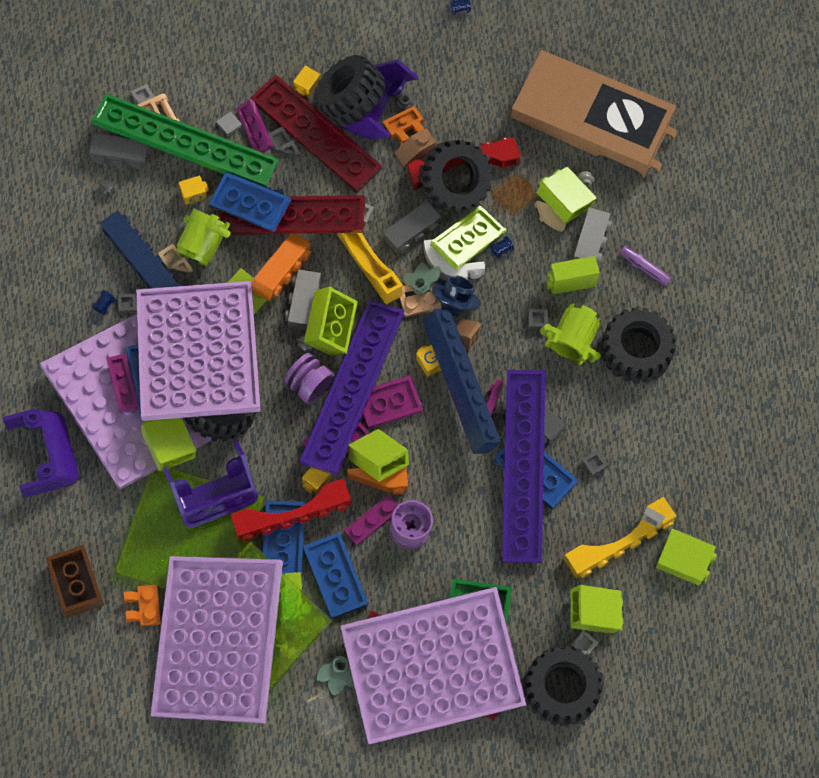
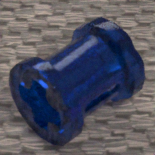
[450,0,471,15]
[490,236,514,259]
[91,290,116,315]

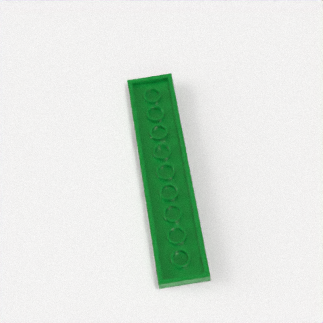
[91,94,279,188]

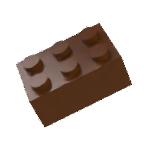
[46,545,104,618]

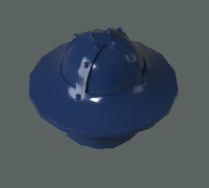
[432,275,480,317]

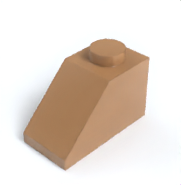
[394,128,436,168]
[455,319,481,352]

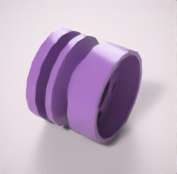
[283,353,334,404]
[389,500,433,550]

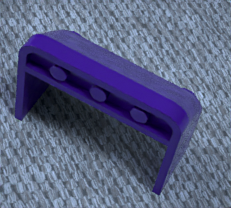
[341,59,418,140]
[2,409,79,498]
[163,439,258,528]

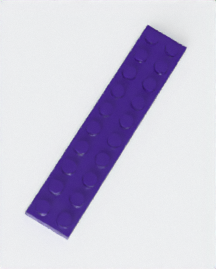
[300,300,405,476]
[502,370,546,563]

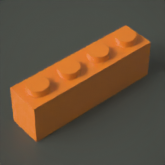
[252,234,311,301]

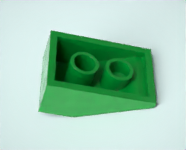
[449,579,512,627]

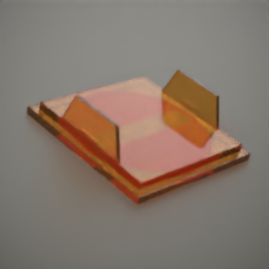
[491,173,538,216]

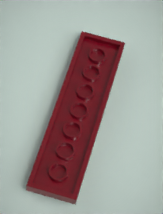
[250,74,382,193]
[218,195,366,235]

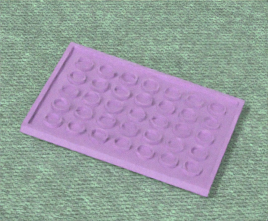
[136,281,261,421]
[40,314,211,490]
[151,556,283,724]
[341,587,526,745]

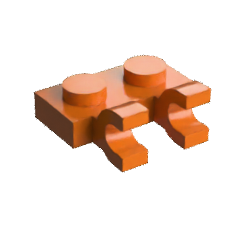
[383,106,424,145]
[124,584,161,627]

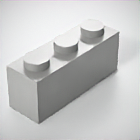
[573,208,612,264]
[285,269,321,330]

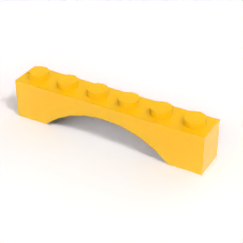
[336,233,403,304]
[564,497,676,578]

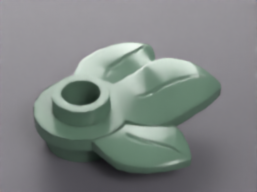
[404,262,440,295]
[317,656,355,696]

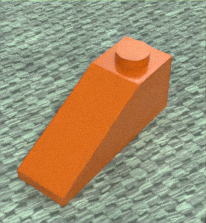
[347,467,408,495]

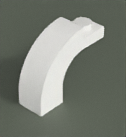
[423,239,485,281]

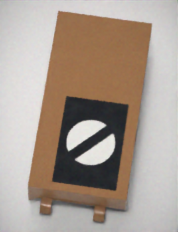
[511,50,677,178]

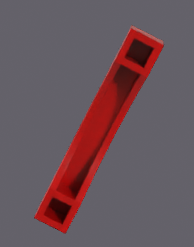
[407,138,520,190]
[231,478,351,542]

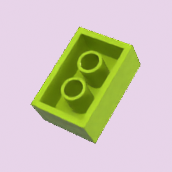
[304,287,358,357]

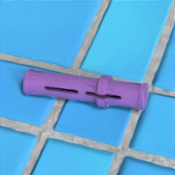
[619,245,672,286]

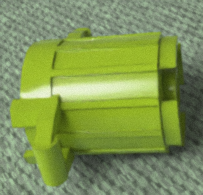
[176,208,230,266]
[540,303,601,365]

